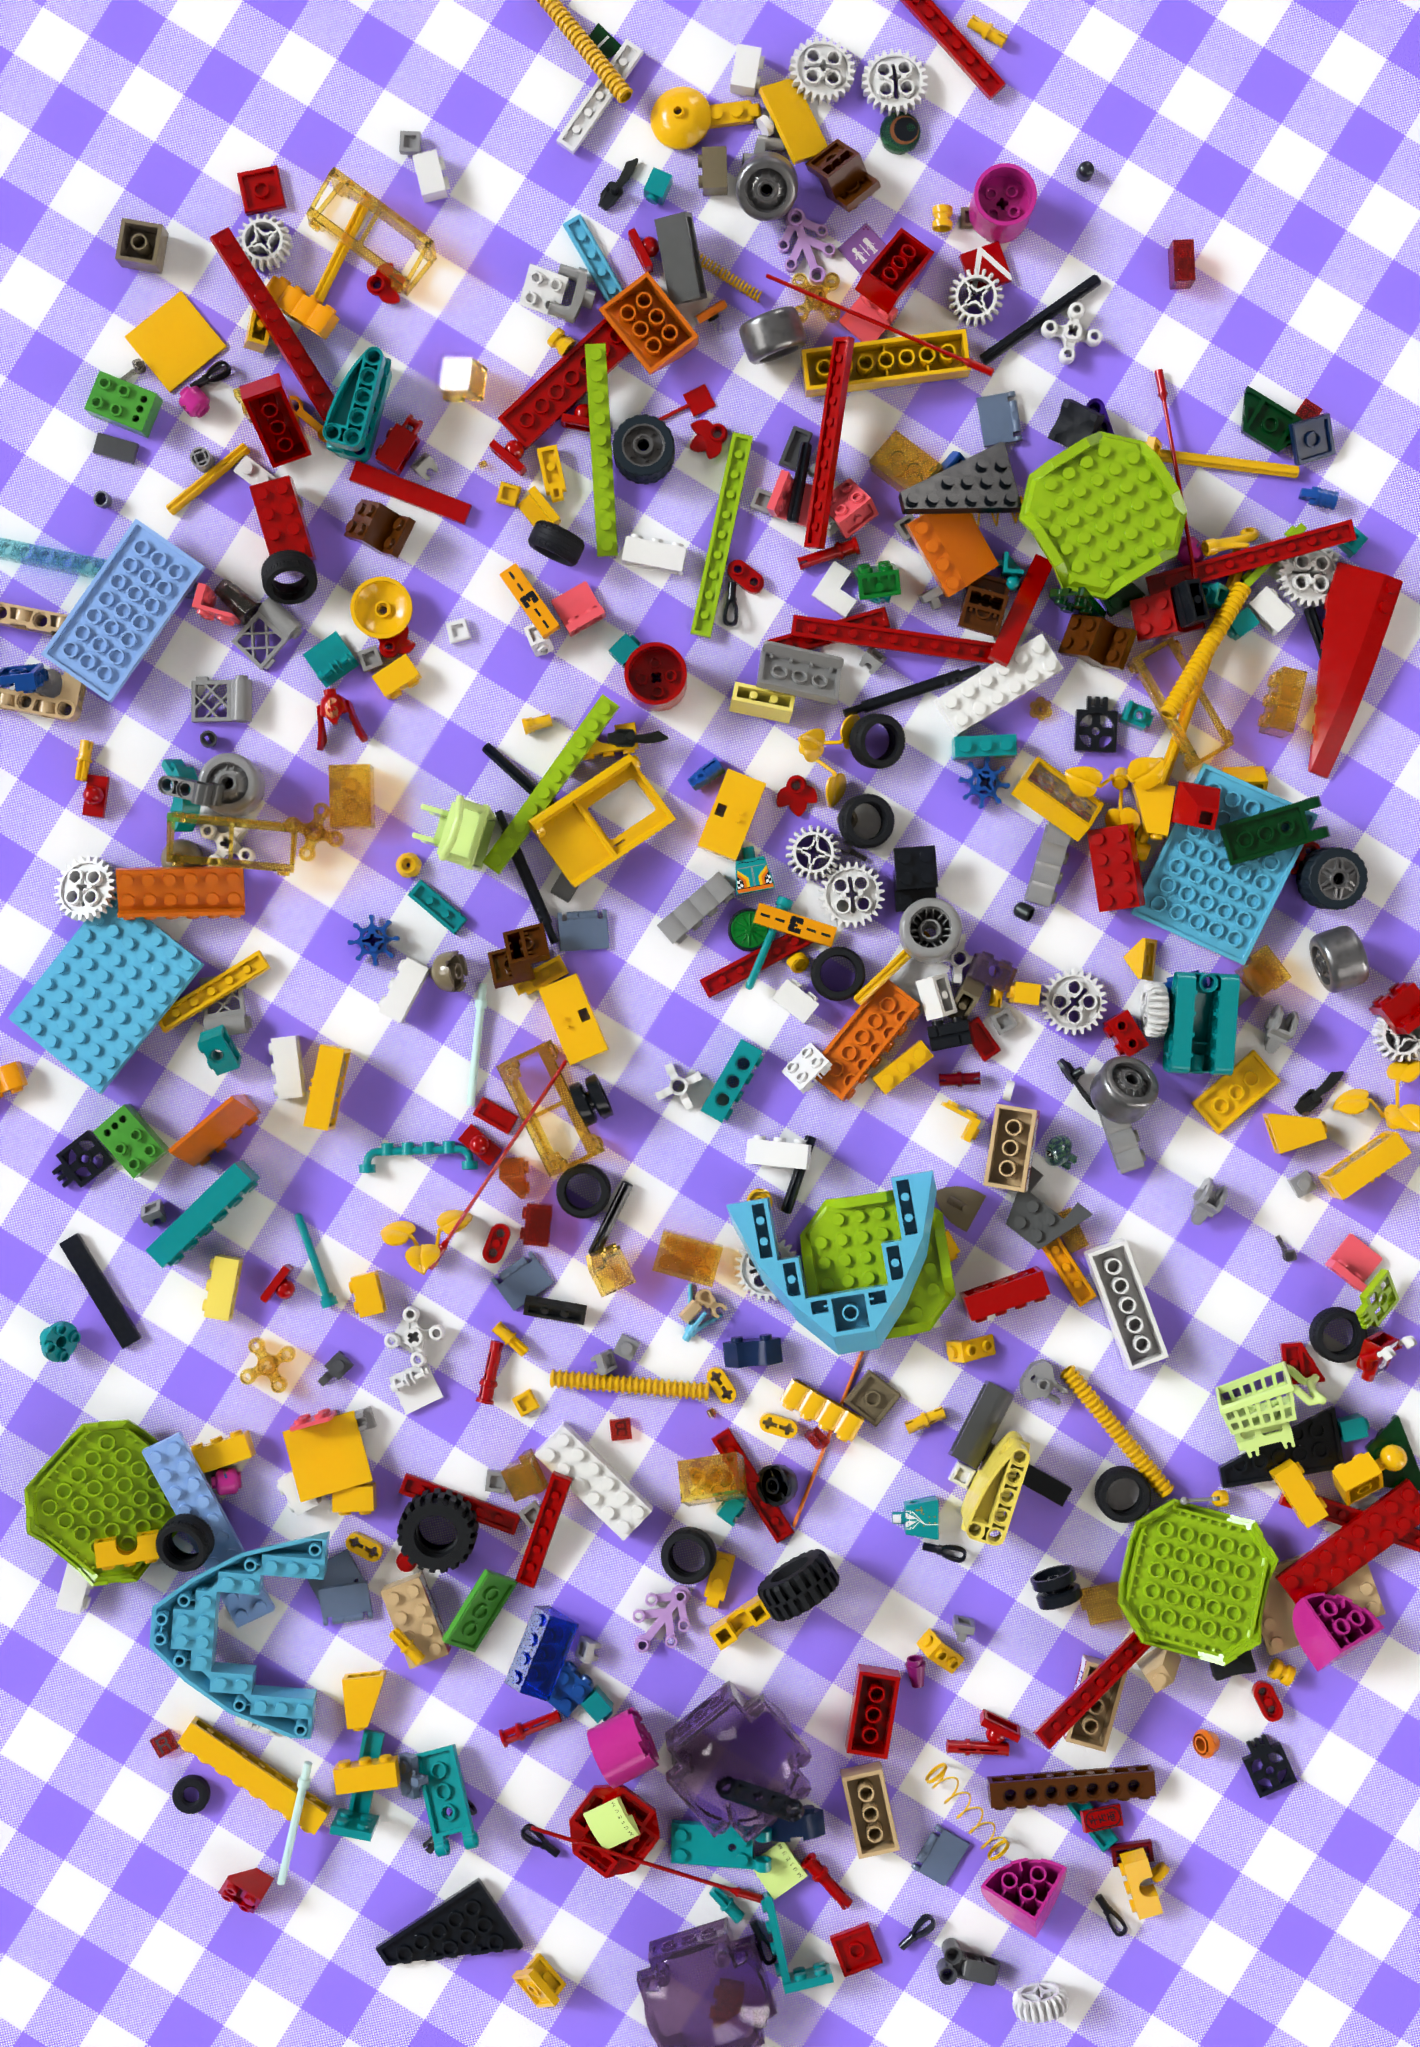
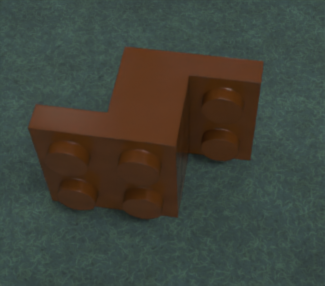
[805,139,881,212]
[344,499,416,559]
[957,574,1009,638]
[1058,614,1137,671]
[488,923,551,989]

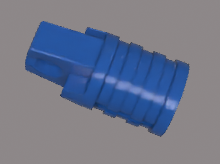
[1298,486,1339,510]
[688,757,726,791]

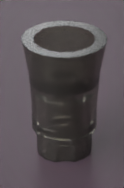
[214,579,262,625]

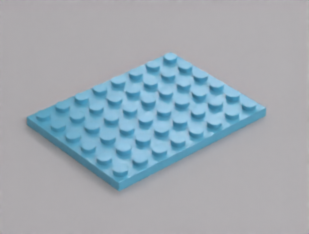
[1130,763,1318,965]
[8,893,205,1094]

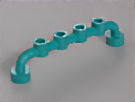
[359,1141,478,1173]

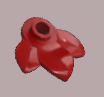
[367,263,408,304]
[690,419,728,459]
[378,625,415,658]
[777,775,817,817]

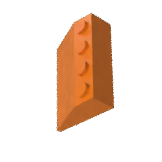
[599,271,699,375]
[905,513,999,598]
[168,1094,261,1167]

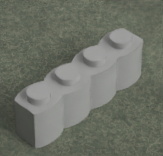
[1024,821,1074,907]
[657,872,735,944]
[1098,1112,1146,1174]

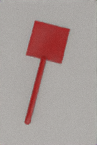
[658,384,716,421]

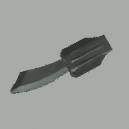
[598,158,638,211]
[607,729,668,747]
[1057,1058,1096,1110]
[1293,1071,1344,1114]

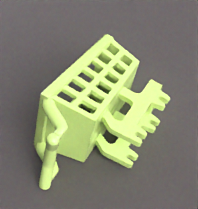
[412,795,497,871]
[1215,1361,1327,1458]

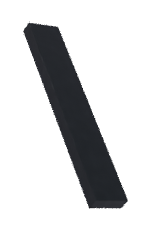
[59,1233,142,1349]
[982,1442,1072,1507]

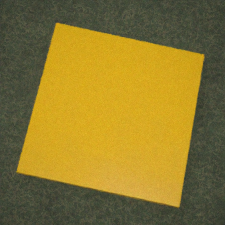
[125,291,227,393]
[282,1411,373,1502]

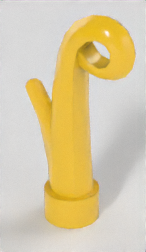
[1201,527,1260,557]

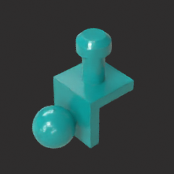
[996,552,1024,591]

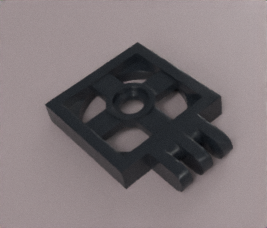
[1074,696,1118,753]
[52,1130,115,1188]
[1242,1734,1298,1798]

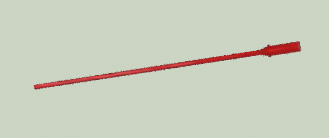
[766,274,995,377]
[1155,369,1197,579]
[429,1059,568,1270]
[530,1826,763,1903]

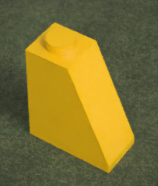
[1131,782,1176,841]
[1262,1113,1328,1154]
[342,1670,386,1731]

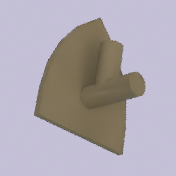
[936,1186,986,1232]

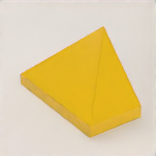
[1123,938,1157,981]

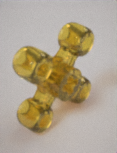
[791,272,841,323]
[284,802,345,862]
[240,1337,296,1393]

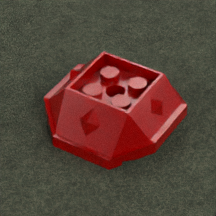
[569,1784,660,1878]

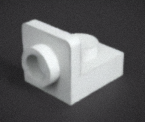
[524,624,554,657]

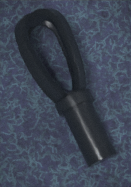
[189,360,231,388]
[723,582,738,627]
[922,1542,967,1563]
[521,1824,560,1858]
[1095,1894,1128,1937]
[898,1914,935,1951]
[750,1920,777,1966]

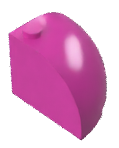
[1293,1593,1385,1672]
[981,1858,1067,1938]

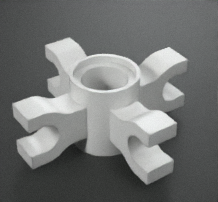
[943,934,985,984]
[655,1062,703,1110]

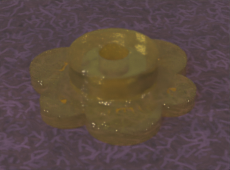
[1029,697,1052,721]

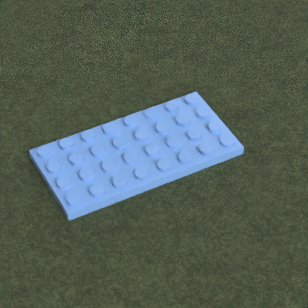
[41,519,206,703]

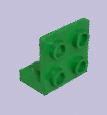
[853,560,901,600]

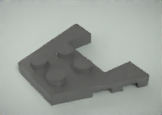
[1006,1166,1093,1250]

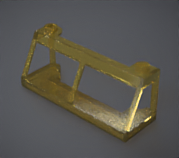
[306,167,437,296]
[1126,637,1234,771]
[166,810,298,876]
[496,1040,605,1177]

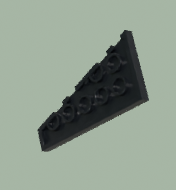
[1218,1406,1344,1489]

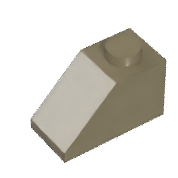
[947,974,986,1020]

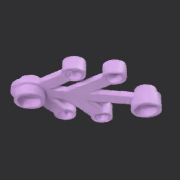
[777,208,835,285]
[633,1585,691,1653]

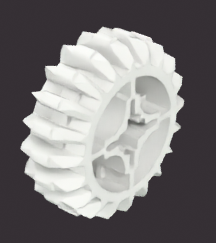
[236,213,293,272]
[948,268,1004,327]
[785,825,841,881]
[1140,982,1170,1038]
[1371,1017,1420,1062]
[1012,1981,1069,2024]

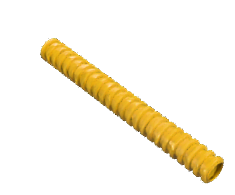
[536,0,633,103]
[1160,582,1251,720]
[1060,1365,1174,1498]
[550,1369,710,1401]

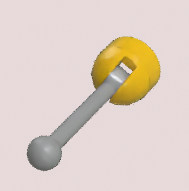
[1180,1490,1229,1507]

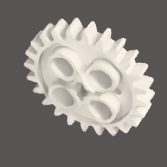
[788,36,856,105]
[861,48,928,116]
[1275,548,1339,608]
[54,855,117,922]
[818,861,885,928]
[1039,969,1108,1035]
[734,1235,797,1302]

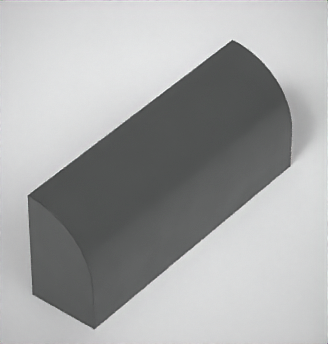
[654,212,707,305]
[948,1380,1014,1470]

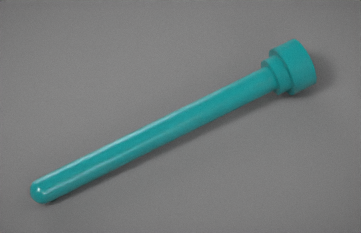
[745,896,794,990]
[295,1213,338,1309]

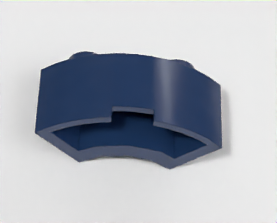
[723,1334,783,1368]
[765,1805,825,1842]

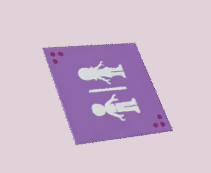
[837,223,886,276]

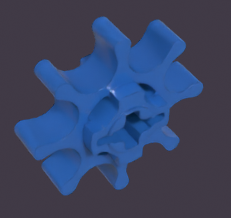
[958,757,1010,809]
[347,915,400,966]

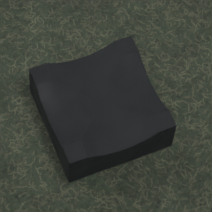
[1048,398,1105,448]
[1209,1650,1257,1681]

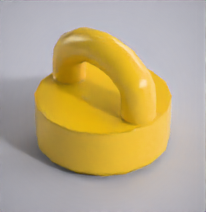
[786,952,809,973]

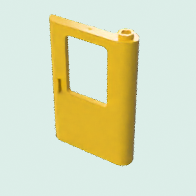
[527,754,676,888]

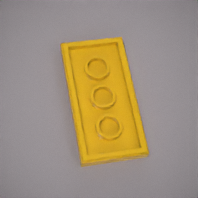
[758,79,828,165]
[1191,1050,1281,1135]

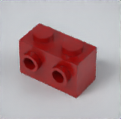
[1103,1010,1149,1057]

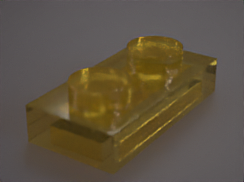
[1058,1207,1089,1254]

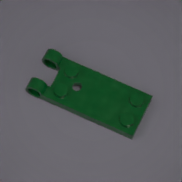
[1218,795,1330,866]

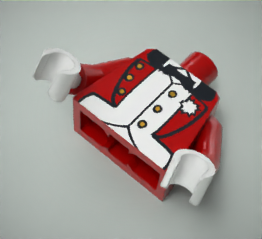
[1356,1331,1418,1382]

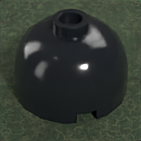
[756,1464,798,1507]

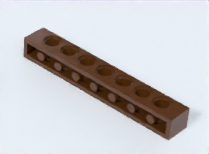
[987,1764,1156,1810]

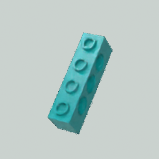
[700,1039,764,1123]

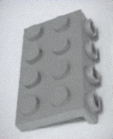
[756,640,844,705]

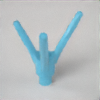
[682,1283,722,1342]

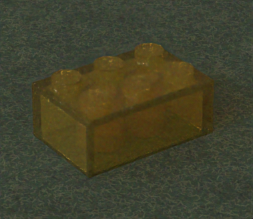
[869,430,944,493]
[1257,666,1308,738]
[329,764,375,829]
[652,1228,723,1287]
[677,1452,748,1506]

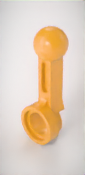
[289,396,327,442]

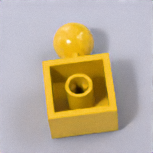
[1332,1444,1407,1506]

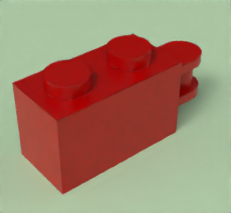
[375,414,423,476]

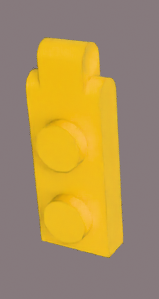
[709,100,762,129]
[537,444,567,503]
[513,955,569,996]
[704,1550,736,1608]

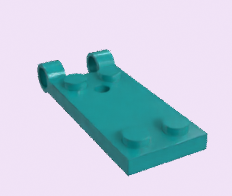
[415,1744,479,1857]
[671,1820,772,1873]

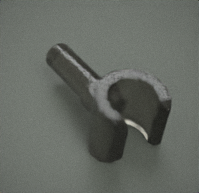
[120,359,146,381]
[841,841,867,862]
[1275,1235,1297,1262]

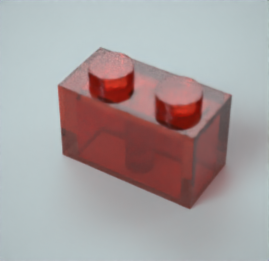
[1168,239,1195,290]
[520,1202,553,1247]

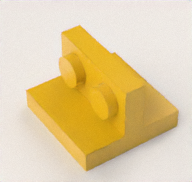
[511,1953,567,2008]

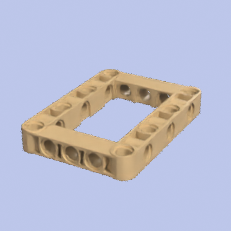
[0,602,86,722]

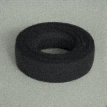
[172,1775,211,1814]

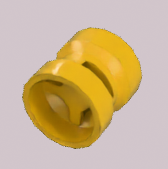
[932,204,953,232]
[547,327,576,357]
[1267,1658,1296,1686]

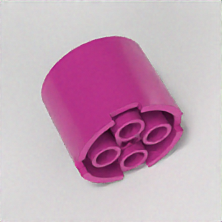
[969,163,1037,244]
[587,1707,659,1789]

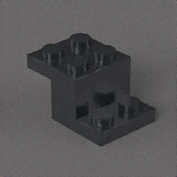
[893,845,938,912]

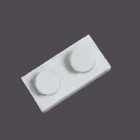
[233,455,277,486]

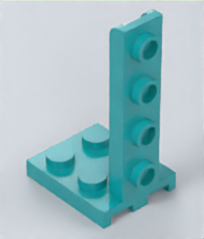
[329,1729,385,1842]
[761,1892,834,1994]

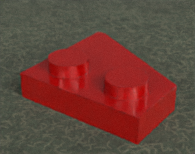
[1280,1341,1325,1384]

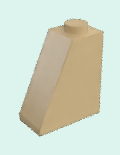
[1136,1647,1181,1693]

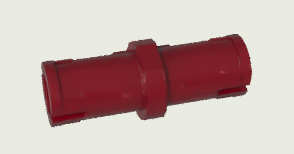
[939,1071,981,1087]

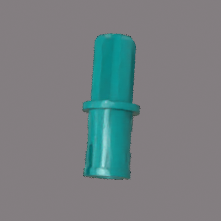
[709,1887,745,1923]

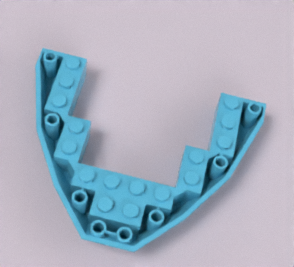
[726,1170,937,1355]
[149,1531,330,1739]

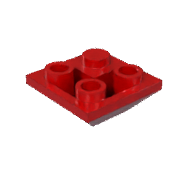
[1170,781,1221,830]
[218,1868,274,1913]

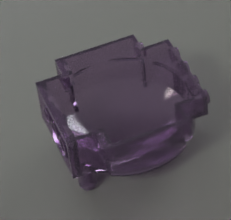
[665,1680,812,1843]
[637,1917,777,2047]

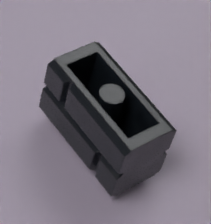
[1171,578,1211,628]
[927,1016,974,1051]

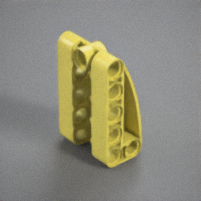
[960,1431,1030,1546]

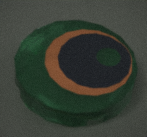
[879,111,921,155]

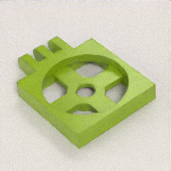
[1356,1269,1400,1329]

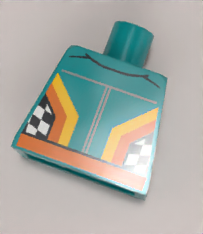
[735,846,775,896]

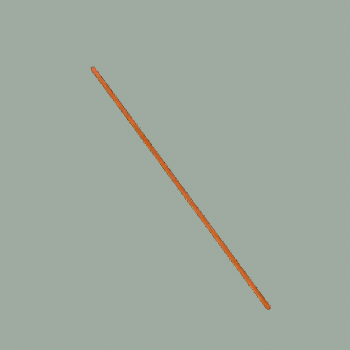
[792,1351,865,1528]

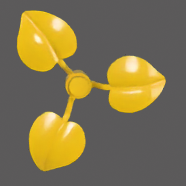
[797,714,860,808]
[1065,757,1164,832]
[1333,1059,1420,1133]
[380,1210,473,1275]

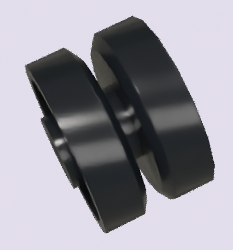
[569,1074,614,1127]
[1030,1564,1083,1610]

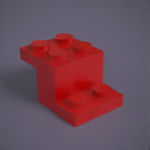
[1129,590,1205,642]
[1369,982,1420,1034]

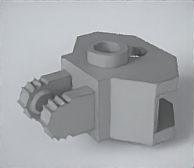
[1264,1004,1299,1054]
[1191,1177,1228,1226]
[1019,1359,1069,1405]

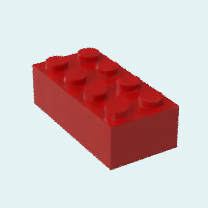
[855,228,934,314]
[239,373,312,468]
[249,475,316,560]
[1087,823,1146,912]
[959,1266,1050,1323]
[845,1664,901,1759]

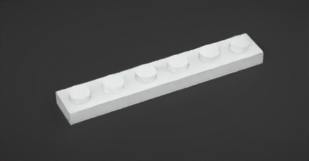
[556,39,643,155]

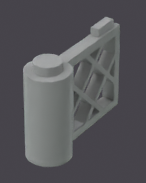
[231,597,303,670]
[191,675,252,723]
[199,976,252,1036]

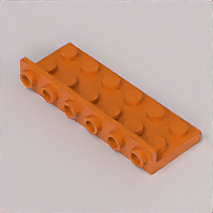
[116,866,246,920]
[815,979,921,1102]

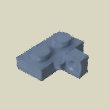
[399,1752,429,1800]

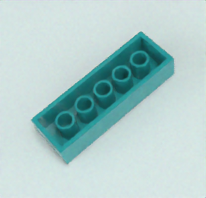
[145,1160,260,1268]

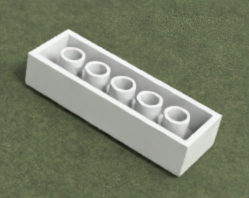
[934,633,1063,736]
[1083,1238,1169,1371]
[534,1421,653,1541]

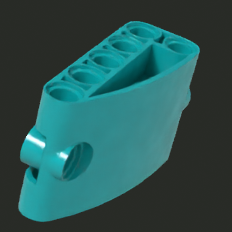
[323,347,392,463]
[1162,972,1240,1076]

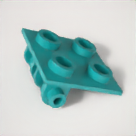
[303,631,360,688]

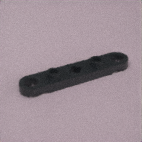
[715,1776,805,1822]

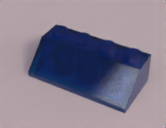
[504,1605,579,1701]

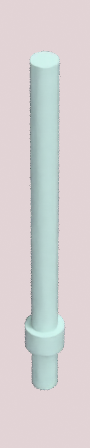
[467,983,488,1106]
[277,1761,313,1885]

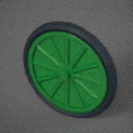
[728,908,769,952]

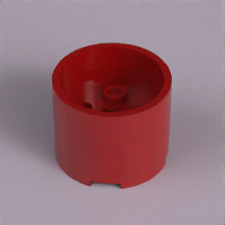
[624,642,687,712]

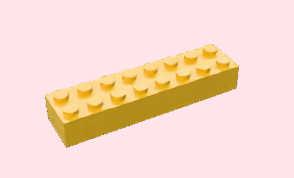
[800,329,971,398]

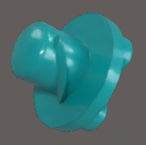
[40,1321,81,1362]

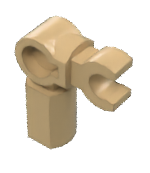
[678,1289,727,1324]

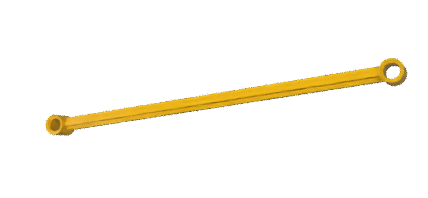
[1135,549,1248,862]

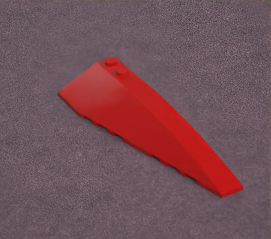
[1308,562,1403,778]

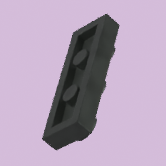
[523,1295,587,1325]

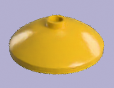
[650,87,712,150]
[350,577,413,639]

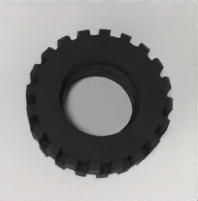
[397,1488,479,1573]
[758,1549,839,1622]

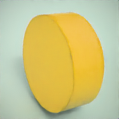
[1150,1862,1170,1883]

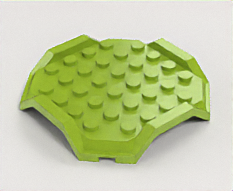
[1018,431,1187,600]
[800,1190,956,1339]
[24,1419,179,1587]
[1118,1498,1279,1666]

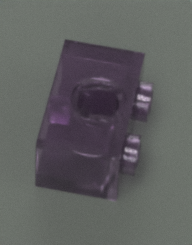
[966,951,1018,992]

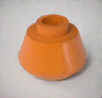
[1193,1729,1220,1759]

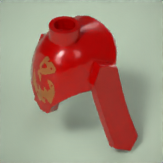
[317,688,368,751]

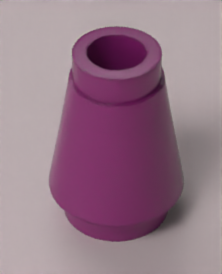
[905,1655,926,1688]

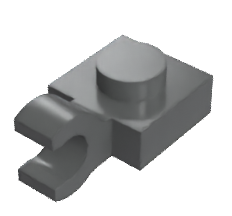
[318,1351,354,1387]

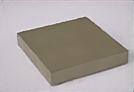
[843,1369,901,1427]

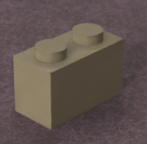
[698,146,728,196]

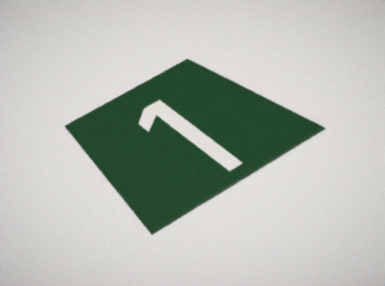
[589,23,621,59]

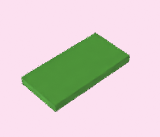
[442,1569,518,1652]

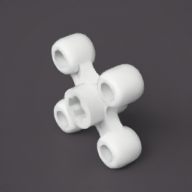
[1041,302,1102,365]
[200,816,256,866]
[384,1306,446,1368]

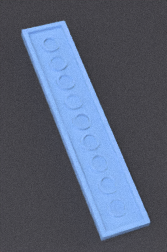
[142,1431,275,1628]

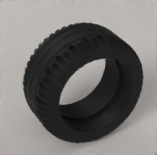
[528,520,585,566]
[261,550,318,605]
[849,714,906,769]
[838,794,894,849]
[811,947,865,1001]
[556,1163,611,1219]
[1309,1307,1368,1363]
[1094,1466,1151,1523]
[156,1513,215,1572]
[661,1527,717,1584]

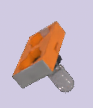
[693,300,728,333]

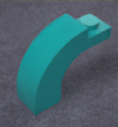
[161,759,201,832]

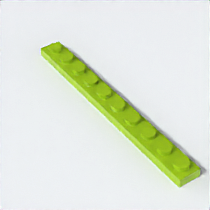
[585,343,618,557]
[690,432,753,639]
[482,694,620,875]

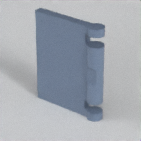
[976,391,1023,447]
[557,909,609,952]
[491,1251,554,1311]
[307,1549,365,1604]
[318,1581,373,1626]
[911,1824,970,1887]

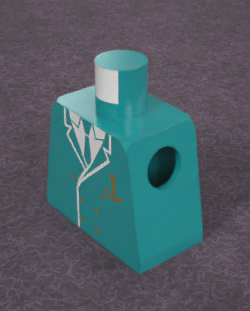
[892,1496,939,1540]

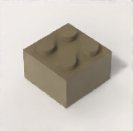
[115,218,169,274]

